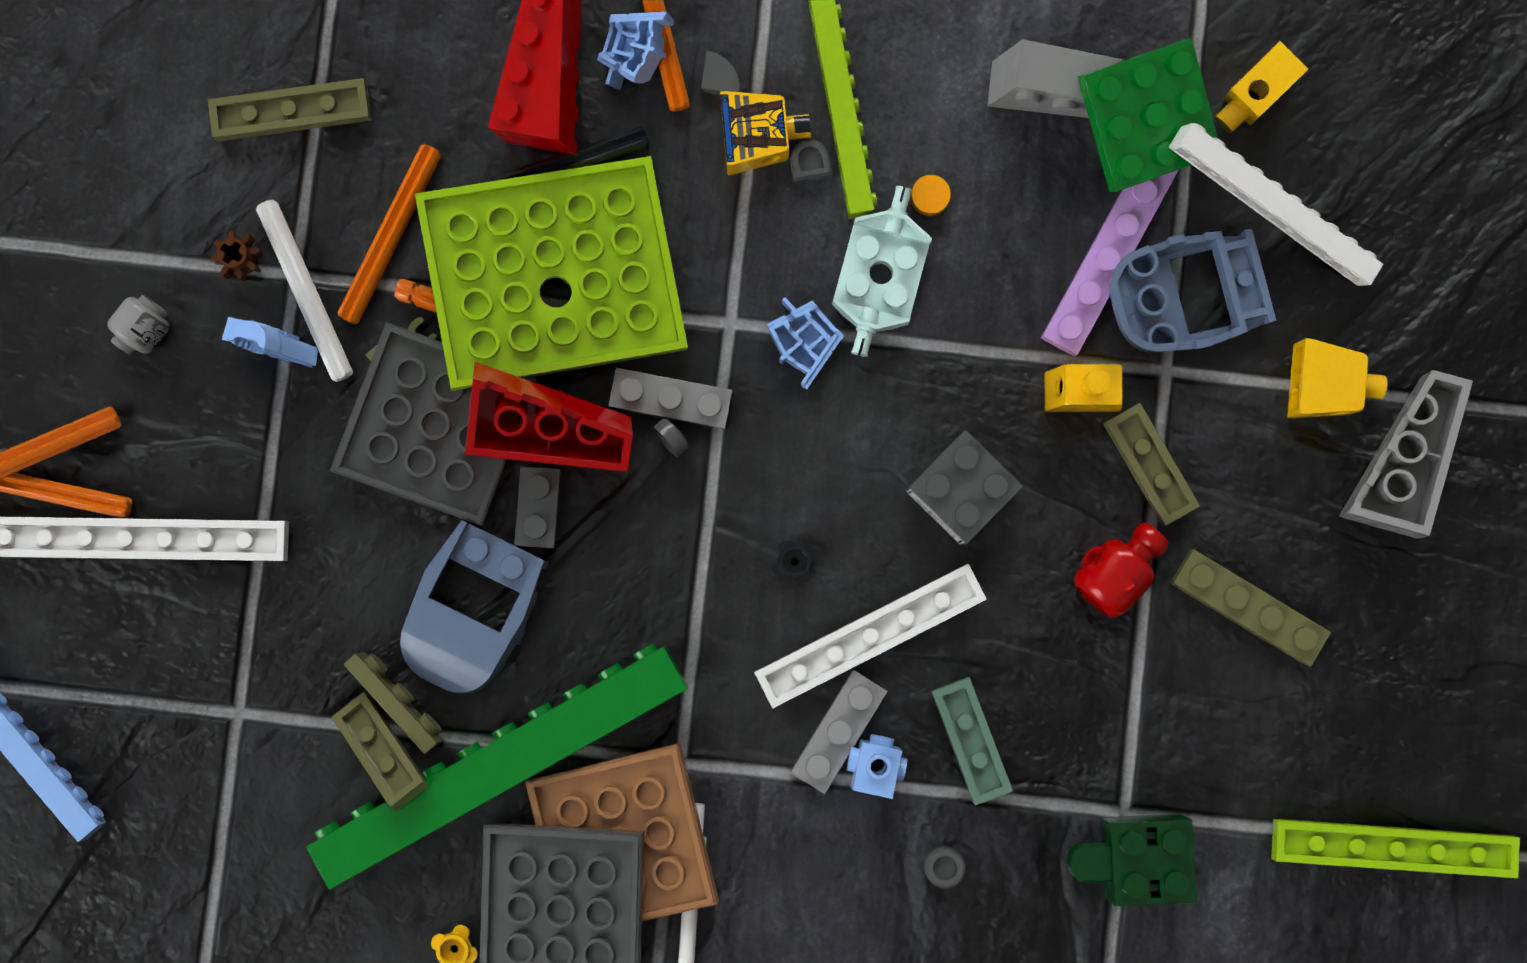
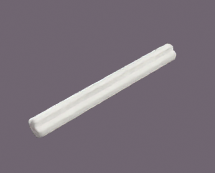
[256,200,353,382]

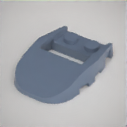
[1109,229,1276,353]
[400,520,548,693]

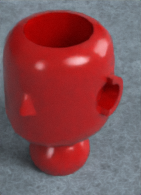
[1074,523,1168,618]

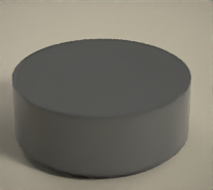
[652,419,689,458]
[924,846,965,888]

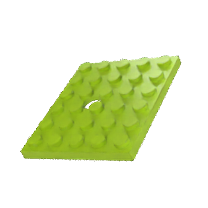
[415,156,688,391]

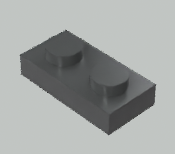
[514,466,562,549]

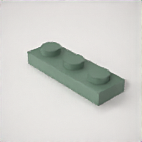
[931,677,1013,806]

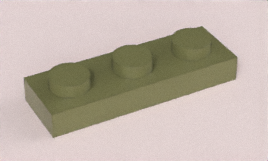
[1103,403,1200,526]
[343,652,444,754]
[331,692,429,812]

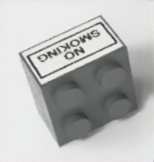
[905,430,1023,545]

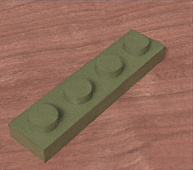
[208,78,372,142]
[1170,549,1331,666]

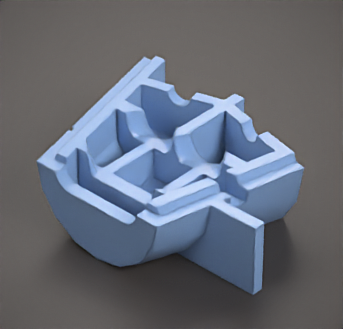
[597,12,674,90]
[767,297,844,389]
[222,317,318,367]

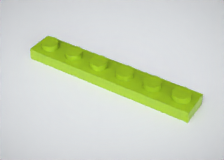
[1271,819,1520,878]

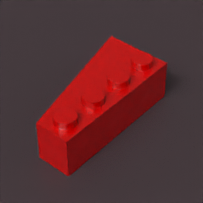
[488,0,581,155]
[465,362,633,472]

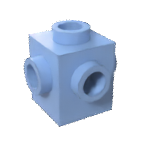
[847,734,907,799]

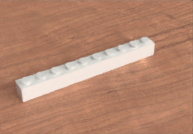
[1169,123,1383,286]

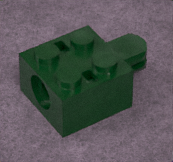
[1066,814,1197,906]

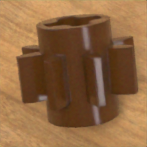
[210,231,265,282]

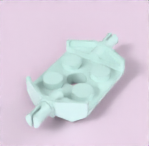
[832,186,932,357]

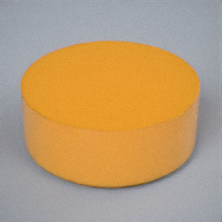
[910,175,951,216]

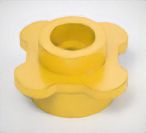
[431,925,478,963]

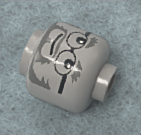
[107,294,170,355]

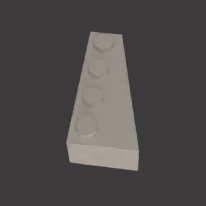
[987,39,1123,118]
[1339,370,1473,539]

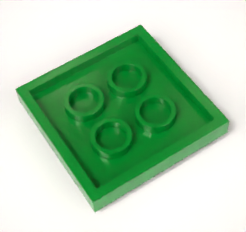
[1077,38,1218,192]

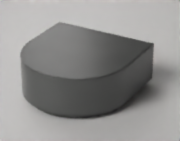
[790,139,833,184]

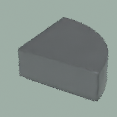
[701,51,740,95]

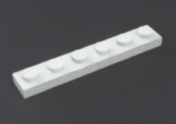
[754,564,987,709]

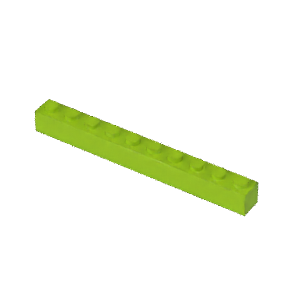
[808,0,877,219]

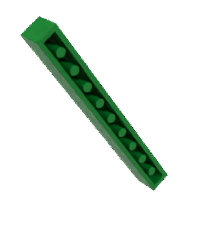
[306,643,689,890]

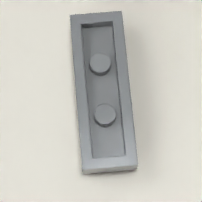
[608,368,733,430]
[790,670,888,794]

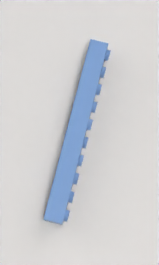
[0,693,107,842]

